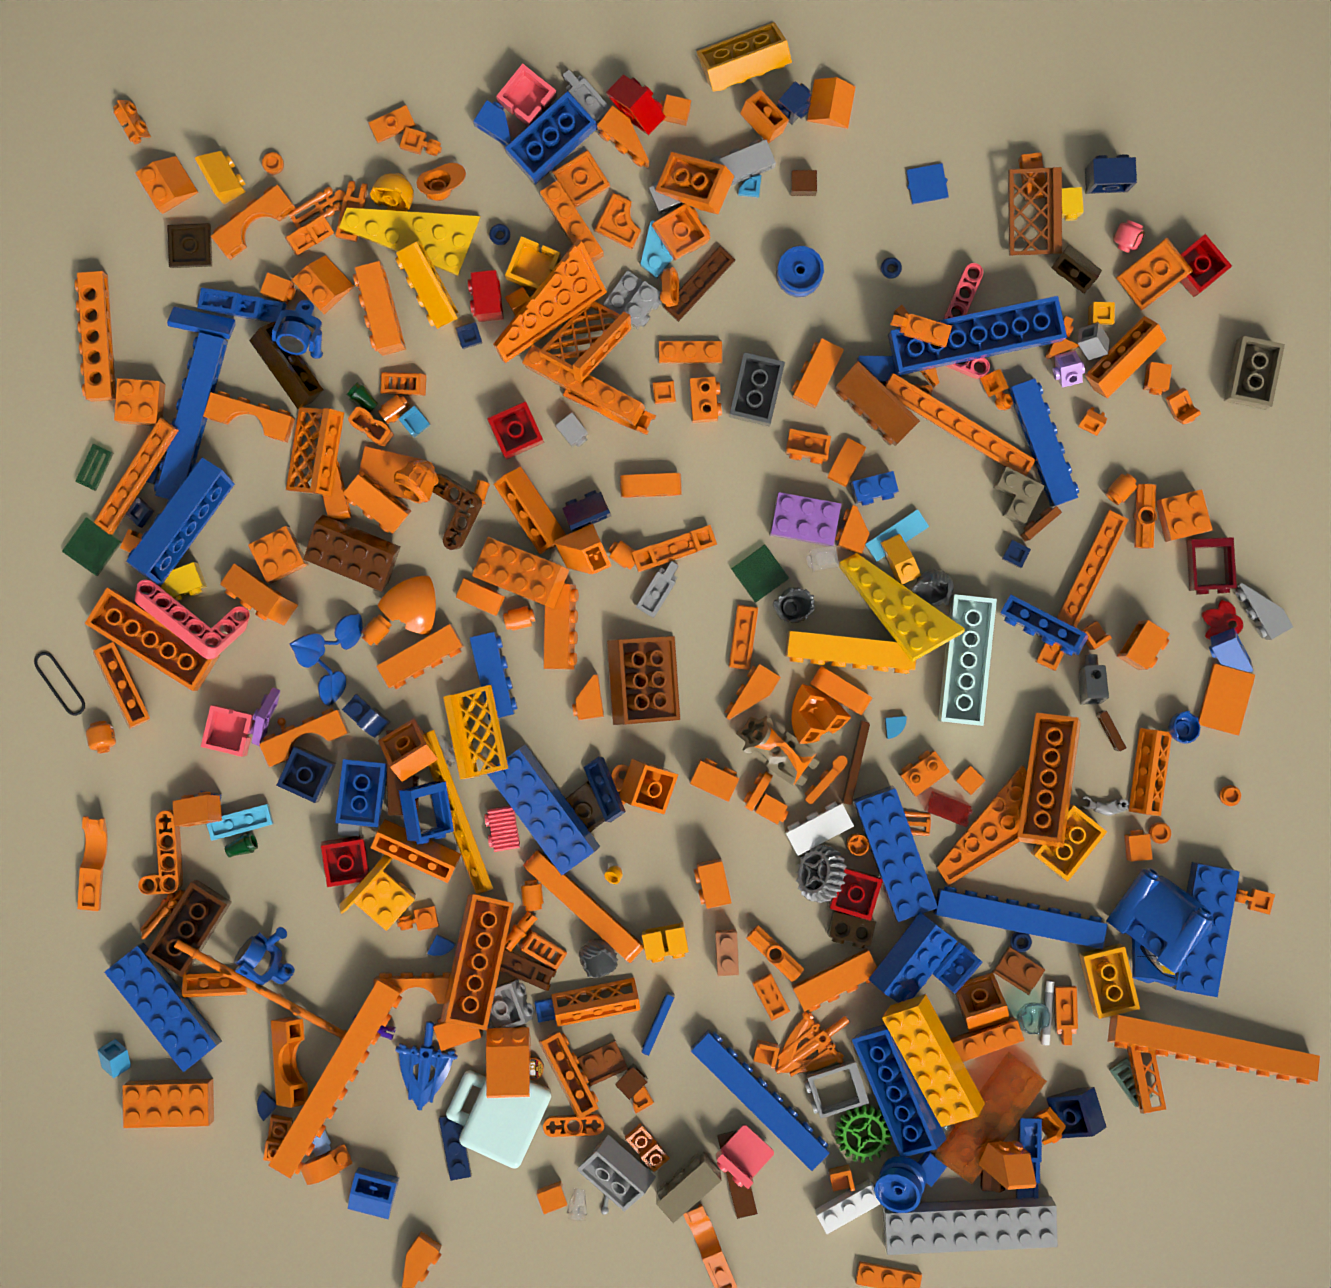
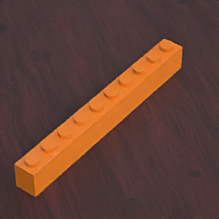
[268,977,403,1179]
[1107,1015,1320,1085]

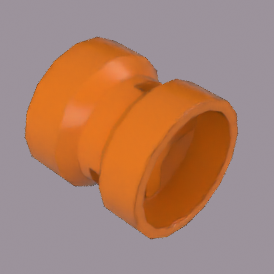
[846,833,869,856]

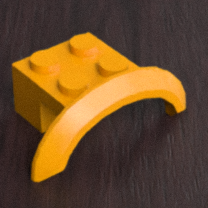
[339,854,416,931]

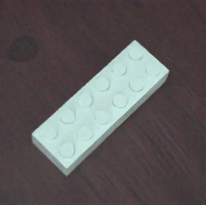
[938,594,997,726]

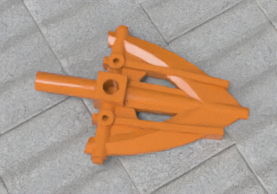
[775,1011,850,1077]

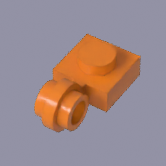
[399,127,442,156]
[980,369,1013,411]
[1235,888,1275,915]
[397,905,439,931]

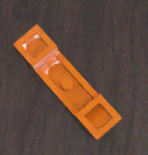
[631,525,717,572]

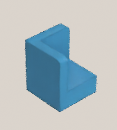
[398,406,430,438]
[97,1039,131,1079]

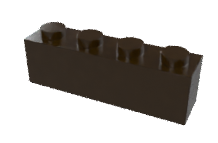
[249,321,324,409]

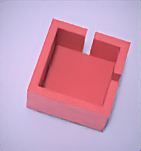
[496,63,557,127]
[201,705,255,757]

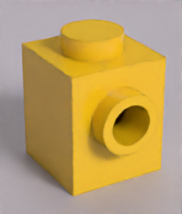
[1062,187,1084,221]

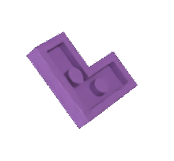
[250,688,281,746]

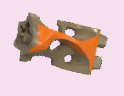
[736,716,820,786]

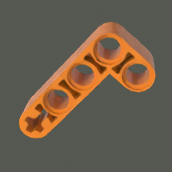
[138,809,183,895]

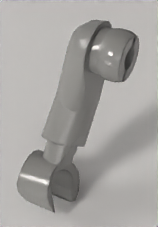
[1080,797,1129,816]

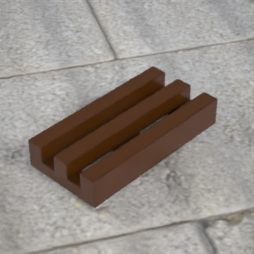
[1096,710,1127,752]

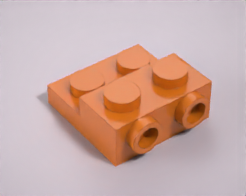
[652,204,711,261]

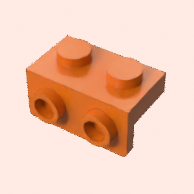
[785,429,831,464]

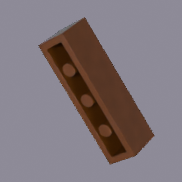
[386,730,419,816]

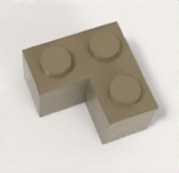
[993,467,1044,525]

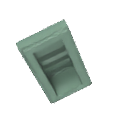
[1109,1058,1153,1107]

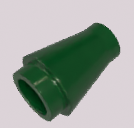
[346,382,378,412]
[224,833,258,858]

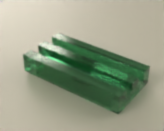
[75,444,114,491]

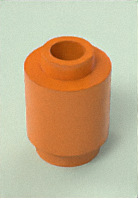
[378,395,411,424]
[1106,473,1137,505]
[608,540,636,570]
[503,606,535,631]
[361,614,392,646]
[521,879,544,911]

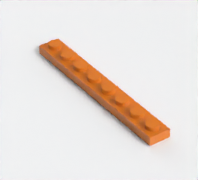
[885,373,1036,476]
[1035,510,1129,671]

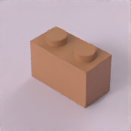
[715,929,739,976]

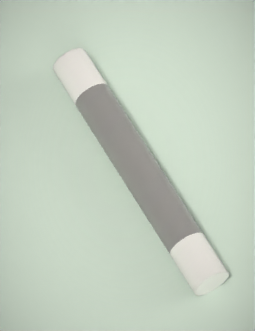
[1041,981,1055,1045]

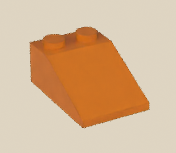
[655,152,735,215]
[486,1027,531,1098]

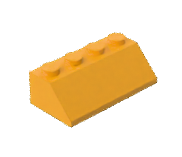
[696,22,792,92]
[395,240,461,329]

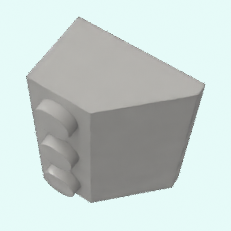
[577,1135,656,1212]

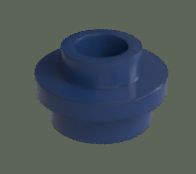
[489,224,511,246]
[881,257,902,279]
[1010,932,1032,953]

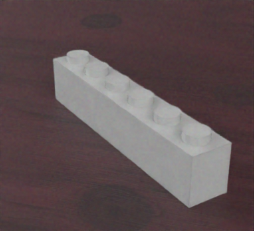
[649,139,776,215]

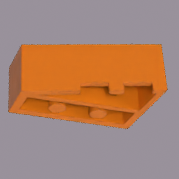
[220,563,298,626]

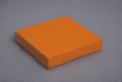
[552,150,610,208]

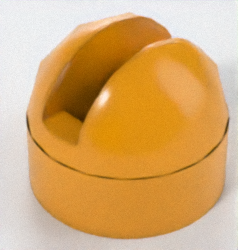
[604,866,623,884]

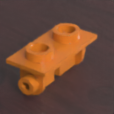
[113,100,151,145]

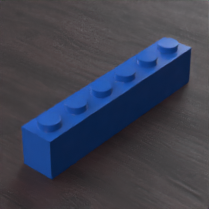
[1008,379,1079,508]

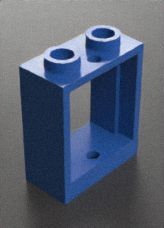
[399,781,454,844]

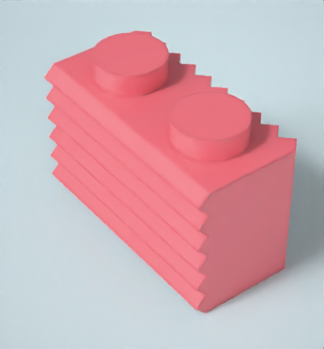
[484,806,520,852]

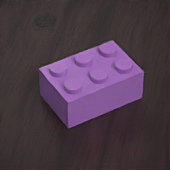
[770,492,841,547]

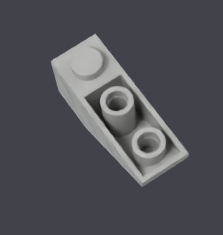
[1235,583,1293,640]

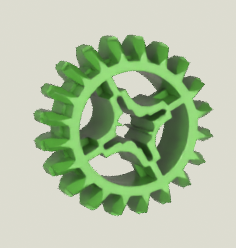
[835,1104,891,1163]

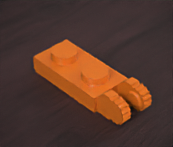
[336,180,368,242]
[805,755,848,805]

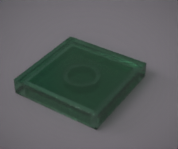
[62,517,122,576]
[731,545,789,603]

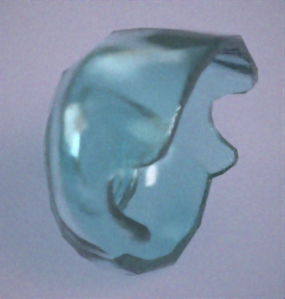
[1016,1002,1051,1034]

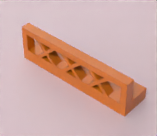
[1129,728,1172,816]
[551,978,640,1027]
[1127,1046,1167,1114]

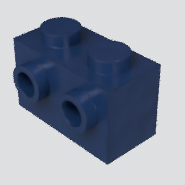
[777,81,811,125]

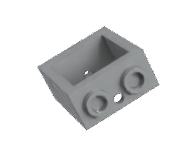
[804,1059,869,1119]

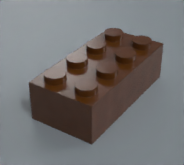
[303,515,401,592]
[145,880,232,977]

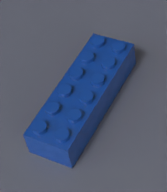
[126,457,235,587]
[487,744,600,875]
[853,785,938,922]
[1172,862,1240,998]
[104,943,222,1072]
[852,1024,947,1157]

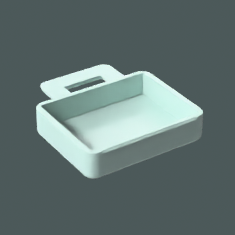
[446,1070,551,1168]

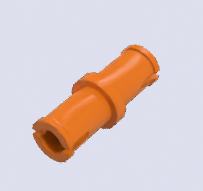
[505,911,538,952]

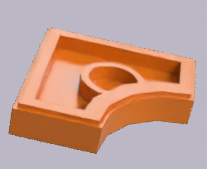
[595,193,641,250]

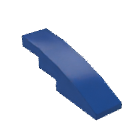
[197,288,287,324]
[1016,1118,1042,1200]

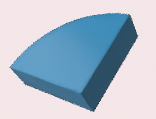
[738,175,761,198]
[885,716,907,739]

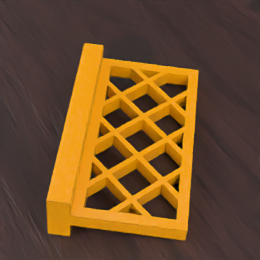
[443,685,508,780]

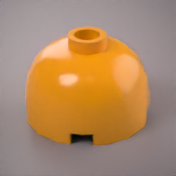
[370,173,414,211]

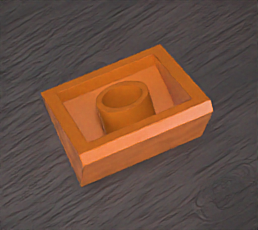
[807,77,856,129]

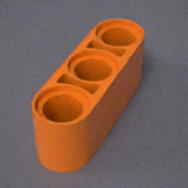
[323,460,351,521]
[620,473,682,498]
[810,666,873,716]

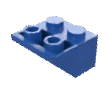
[348,1167,400,1220]

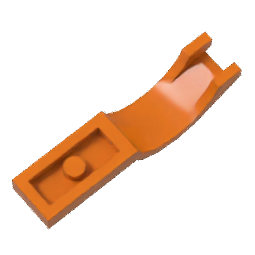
[563,390,656,435]
[77,816,108,911]
[683,1204,738,1288]

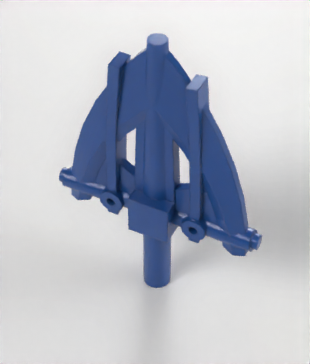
[395,1021,458,1110]

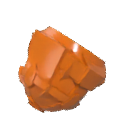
[394,460,438,504]

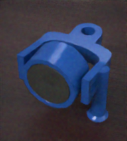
[272,300,323,359]
[234,927,295,986]

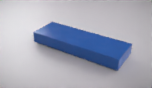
[167,307,236,339]
[641,992,675,1056]

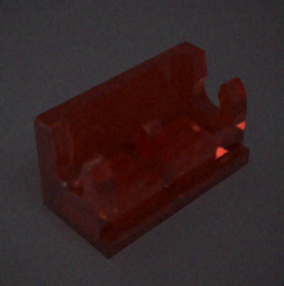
[924,791,973,827]

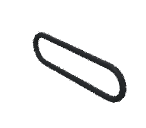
[34,652,85,716]

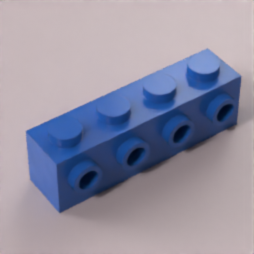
[1000,594,1088,656]
[470,632,518,720]

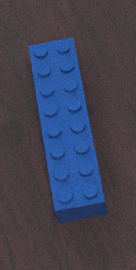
[888,296,1067,376]

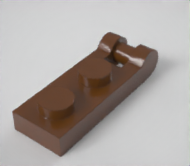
[500,948,557,991]

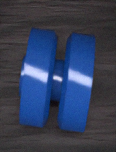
[776,246,824,297]
[874,1156,927,1213]

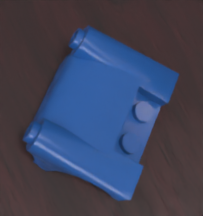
[1106,868,1213,973]

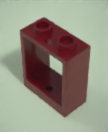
[1186,537,1237,595]

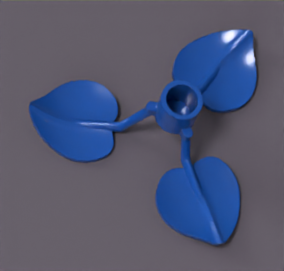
[290,613,363,706]

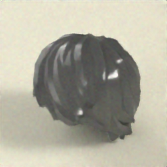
[912,569,954,606]
[773,587,815,623]
[579,939,618,978]

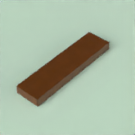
[663,246,736,322]
[842,720,870,805]
[717,1130,758,1219]

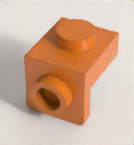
[1165,388,1201,424]
[1033,1107,1066,1145]

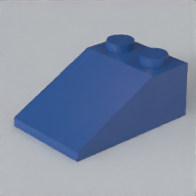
[335,759,387,827]

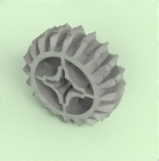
[796,845,847,903]

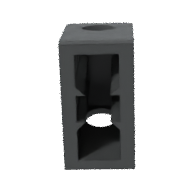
[1079,654,1109,705]

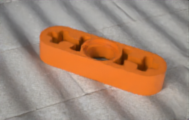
[543,1114,605,1137]

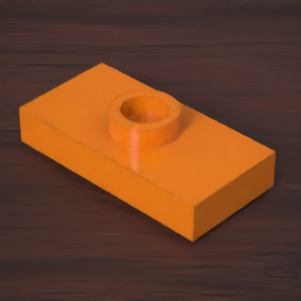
[368,105,416,143]
[752,973,790,1021]

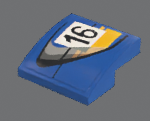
[1132,938,1177,987]

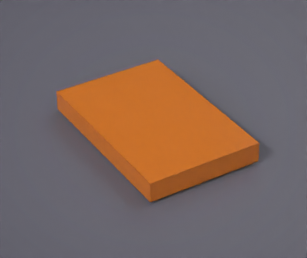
[1116,238,1193,311]
[359,447,427,500]
[1198,664,1255,736]

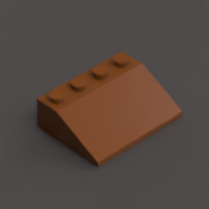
[835,361,920,446]
[607,636,680,725]

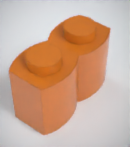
[348,407,394,447]

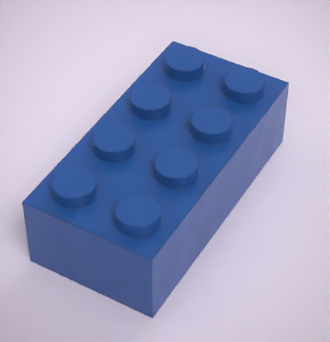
[505,91,597,185]
[868,912,957,1003]

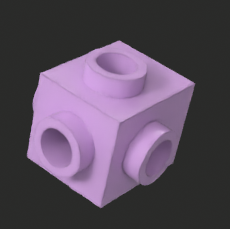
[1052,350,1085,388]

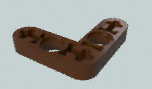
[432,474,482,550]

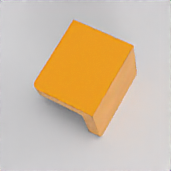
[1088,302,1115,326]

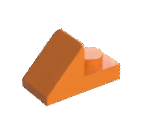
[1045,316,1079,359]

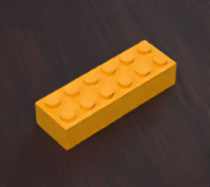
[785,631,916,674]
[882,994,985,1127]

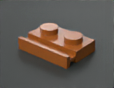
[1019,506,1062,542]
[992,946,1045,995]
[577,1040,628,1087]

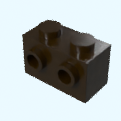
[1051,245,1102,294]

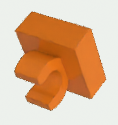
[1078,407,1108,436]

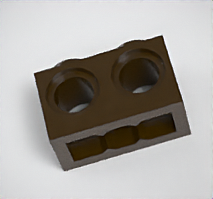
[827,910,876,949]

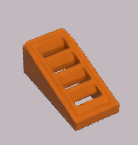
[380,372,426,396]
[519,929,567,971]

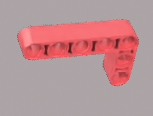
[943,263,990,379]
[135,580,250,659]

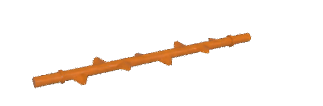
[174,939,347,1040]

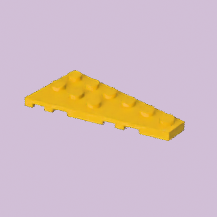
[339,208,481,276]
[838,553,965,662]

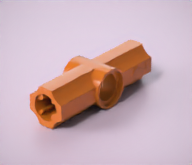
[1133,484,1157,549]
[746,925,804,982]

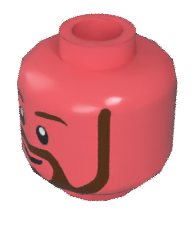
[1114,220,1145,253]

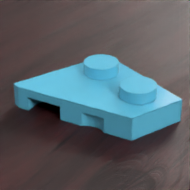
[640,220,673,279]

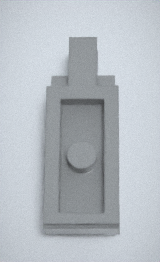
[563,70,610,124]
[636,561,679,618]

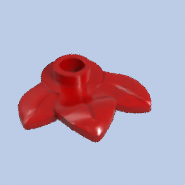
[1202,600,1243,640]

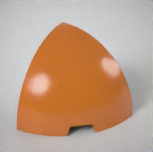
[378,576,436,635]
[792,684,851,744]

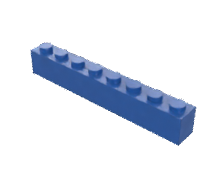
[154,332,228,500]
[933,886,1108,949]
[691,1030,829,1171]

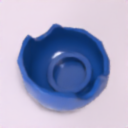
[1168,711,1201,744]

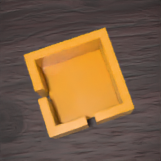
[505,236,562,292]
[642,922,689,963]

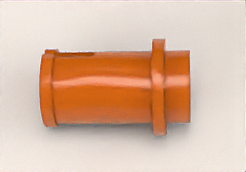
[470,480,490,508]

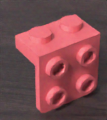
[716,1125,774,1189]

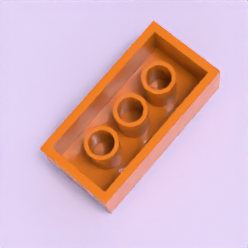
[353,261,406,356]
[472,537,569,609]
[123,1079,214,1128]

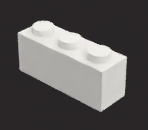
[785,801,854,856]
[815,1178,880,1234]

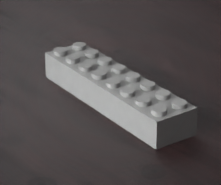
[883,1197,1058,1255]

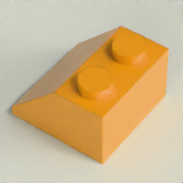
[195,151,246,204]

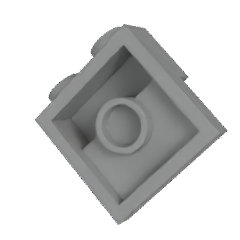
[603,270,662,330]
[487,979,534,1028]

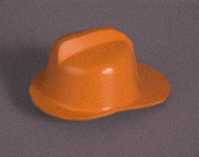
[416,163,466,201]

